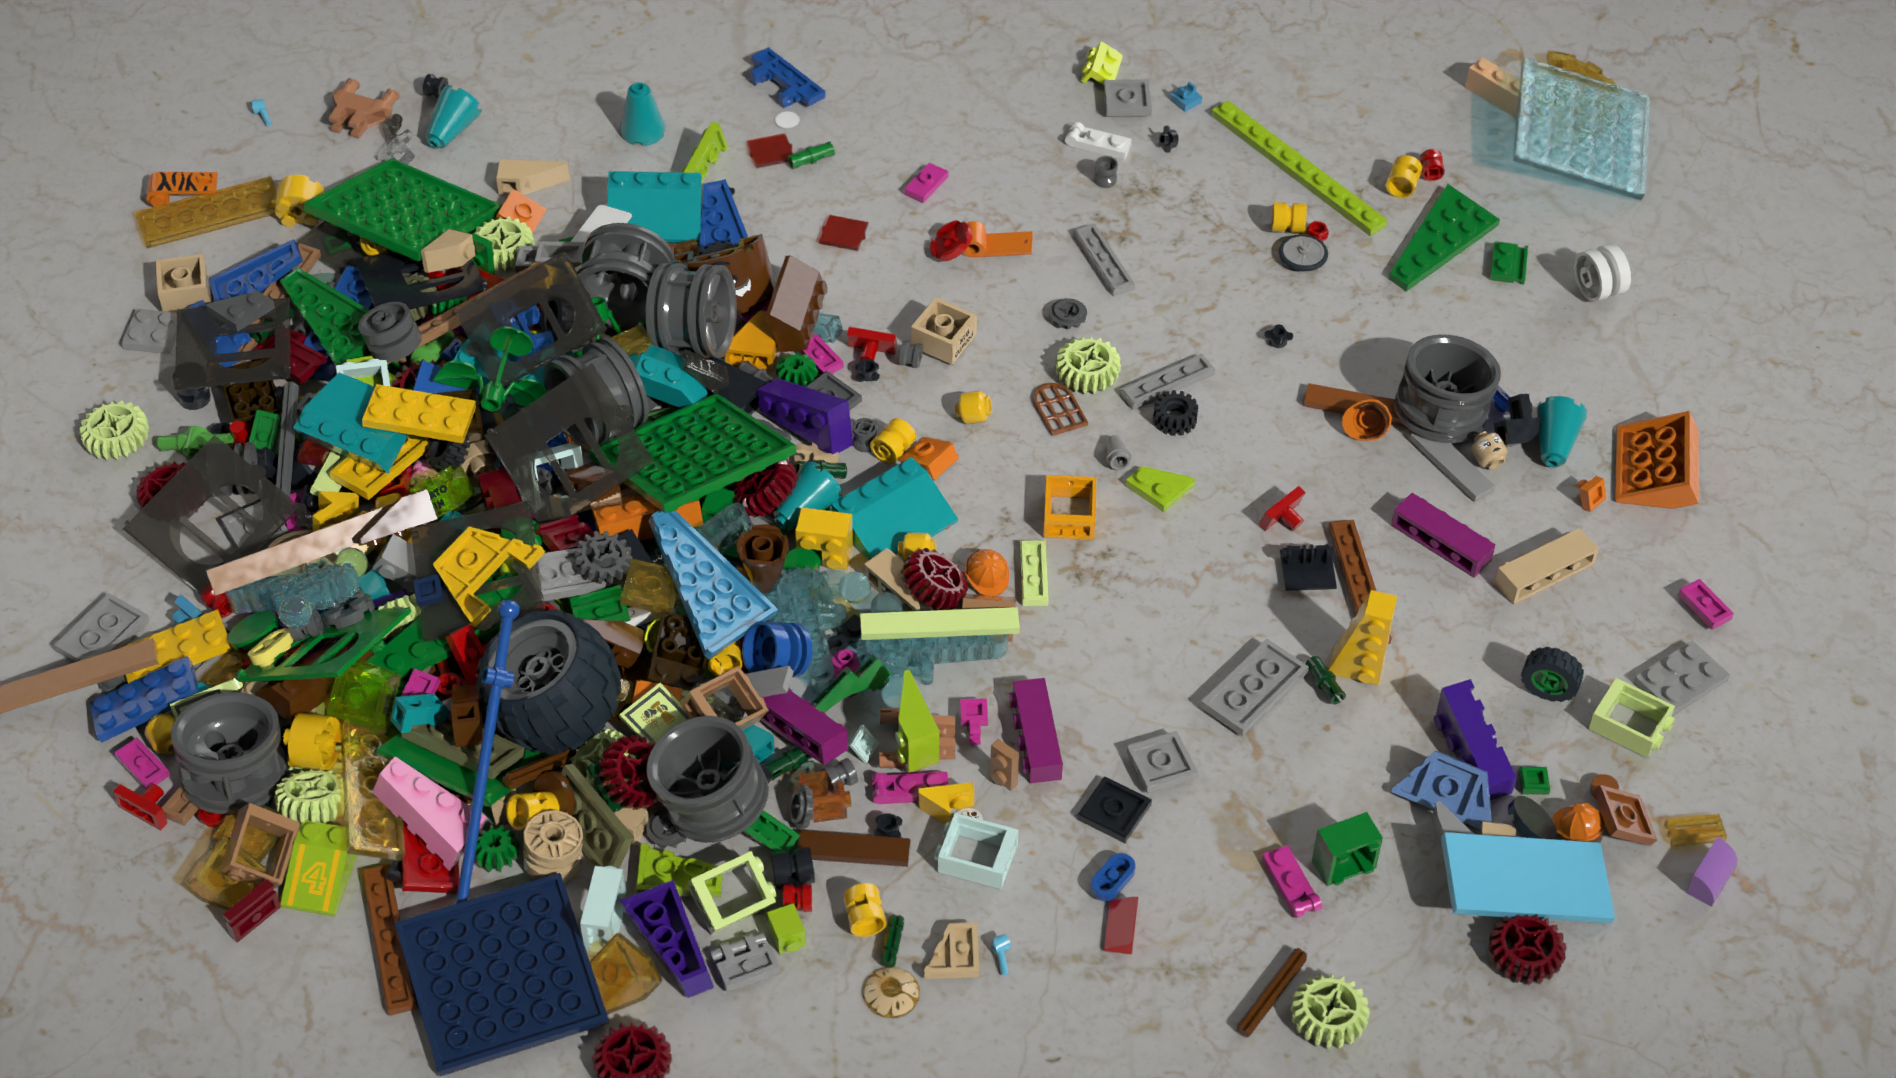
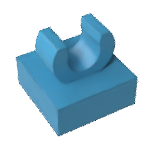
[1170,81,1202,112]
[172,594,204,624]

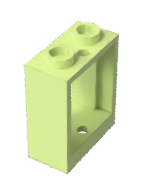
[1589,678,1676,758]
[687,851,776,935]

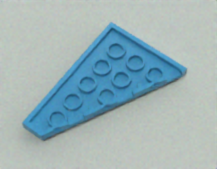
[649,510,778,660]

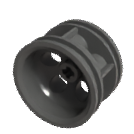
[573,223,675,330]
[171,692,288,814]

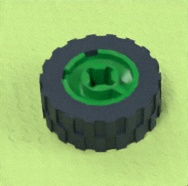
[1521,647,1584,702]

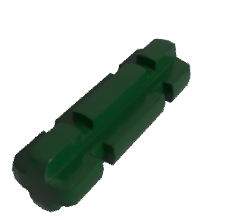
[587,761,623,813]
[880,914,904,968]

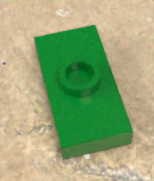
[472,233,495,275]

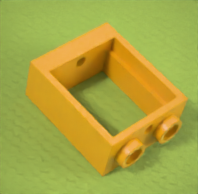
[1044,475,1097,540]

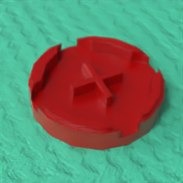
[929,220,973,262]

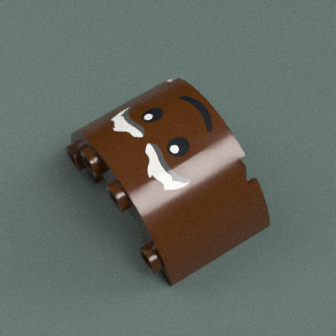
[674,234,776,313]

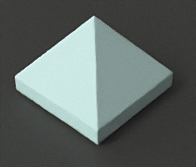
[849,725,879,763]

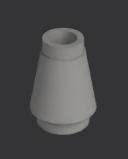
[1107,435,1131,470]

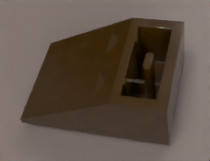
[218,358,282,422]
[644,611,707,691]

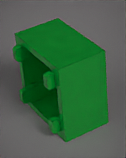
[1312,812,1383,887]

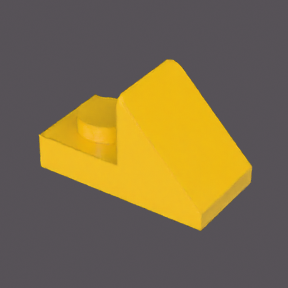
[313,491,359,532]
[918,782,974,825]

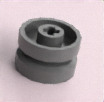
[358,302,422,362]

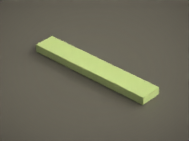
[860,607,1020,640]

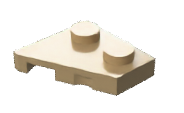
[924,923,980,979]

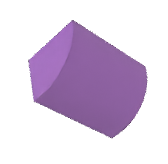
[1687,836,1738,907]

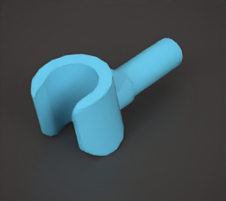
[252,99,272,126]
[992,934,1011,976]

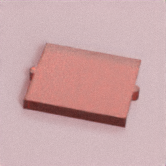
[747,133,793,168]
[819,215,868,251]

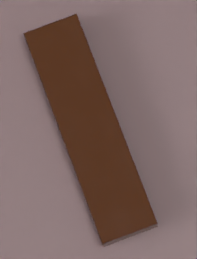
[798,831,911,867]

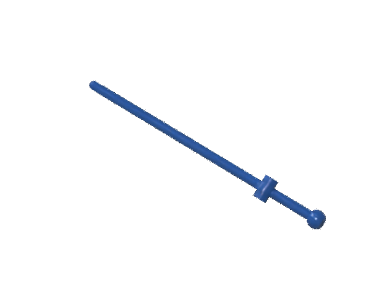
[456,600,520,904]

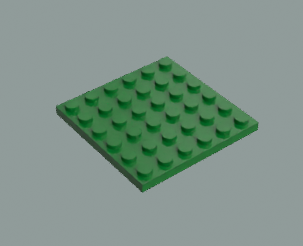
[304,158,503,261]
[589,393,797,513]

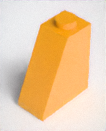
[725,310,779,371]

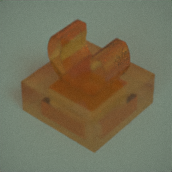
[799,771,828,806]

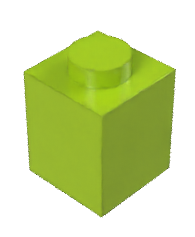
[767,903,806,955]

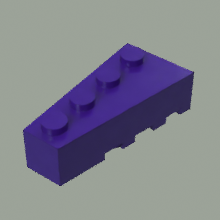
[757,378,853,455]
[1434,679,1517,800]
[620,880,714,998]

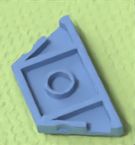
[1391,751,1492,829]

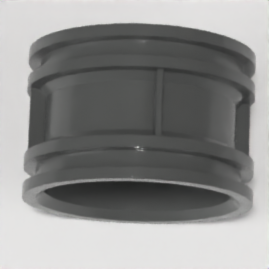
[646,263,737,358]
[1394,334,1501,443]
[543,337,649,450]
[647,716,769,843]

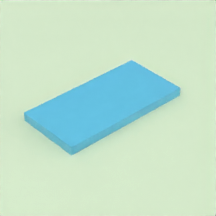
[1441,832,1615,923]

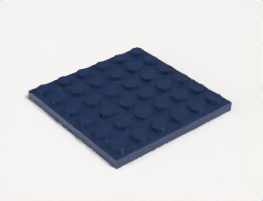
[395,873,609,1077]

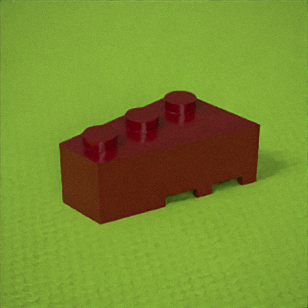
[477,468,528,538]

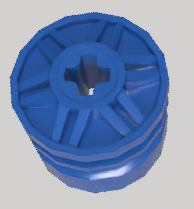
[742,622,812,678]

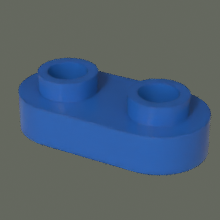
[1091,853,1136,901]

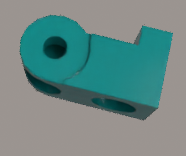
[390,694,449,733]

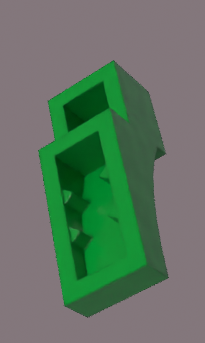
[811,655,892,713]
[743,810,800,852]

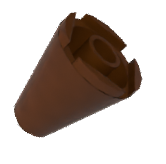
[737,524,789,594]

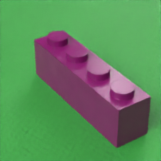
[1391,493,1496,578]
[1009,678,1063,784]
[760,688,848,765]

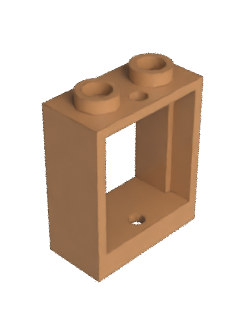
[680,666,769,730]
[220,803,300,889]

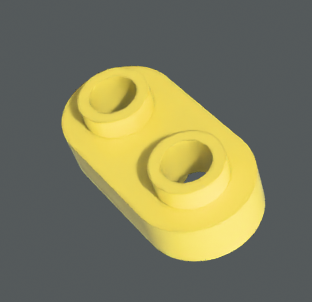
[248,628,294,667]

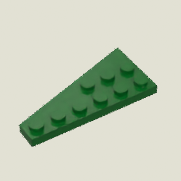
[1389,184,1500,292]
[280,267,370,366]
[355,576,502,696]

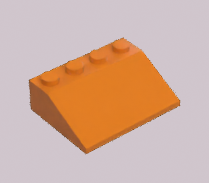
[1615,411,1699,509]
[590,493,704,541]

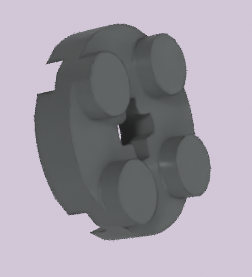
[321,589,375,629]

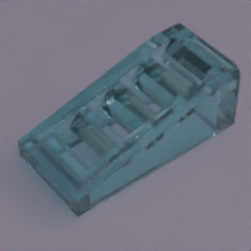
[813,313,843,344]

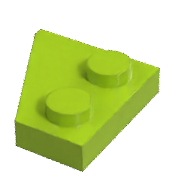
[1126,466,1195,512]

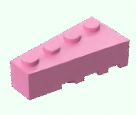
[372,757,487,871]

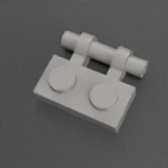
[710,932,780,992]

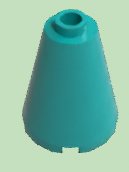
[620,82,665,146]
[425,85,482,149]
[1537,396,1587,468]
[774,461,843,530]

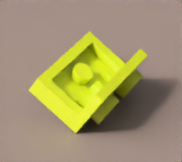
[1081,41,1123,85]

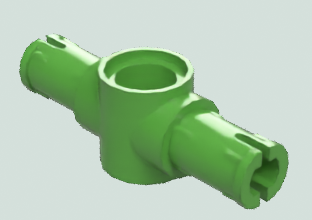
[409,331,455,368]
[157,426,234,459]

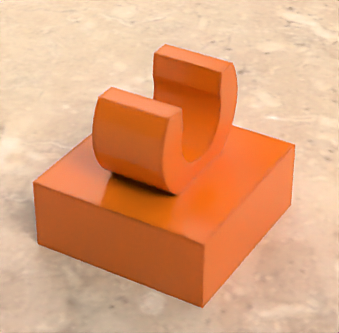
[1575,476,1606,512]

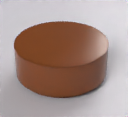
[1590,774,1619,799]

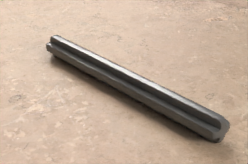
[273,382,299,516]

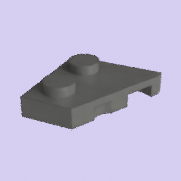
[206,291,275,332]

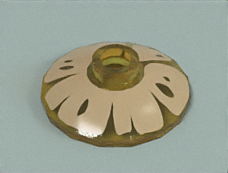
[863,967,920,1019]

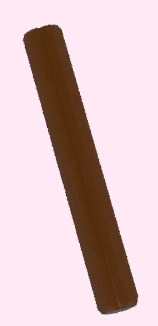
[502,746,581,789]
[1236,948,1307,1037]

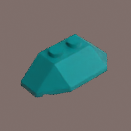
[627,343,707,408]

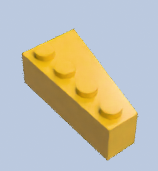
[1328,590,1398,685]

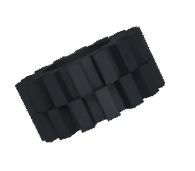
[1153,390,1198,436]
[425,434,470,473]

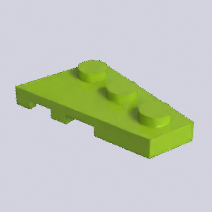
[682,121,729,180]
[636,843,723,897]

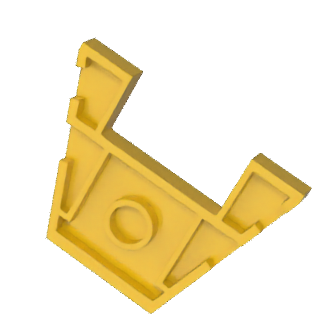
[433,527,545,627]

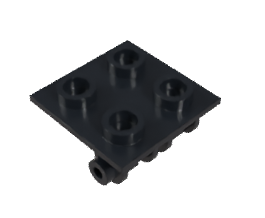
[1280,544,1337,591]

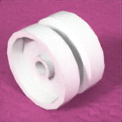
[1574,243,1631,302]

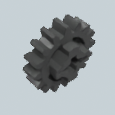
[574,531,632,584]

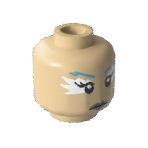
[1471,431,1508,470]

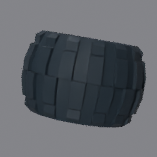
[476,609,621,755]

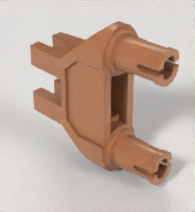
[329,78,400,138]
[879,707,955,772]

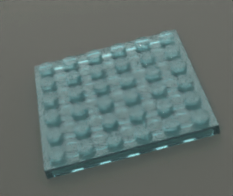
[1513,57,1651,200]

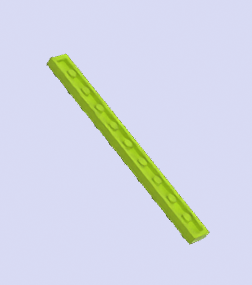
[1211,100,1388,236]

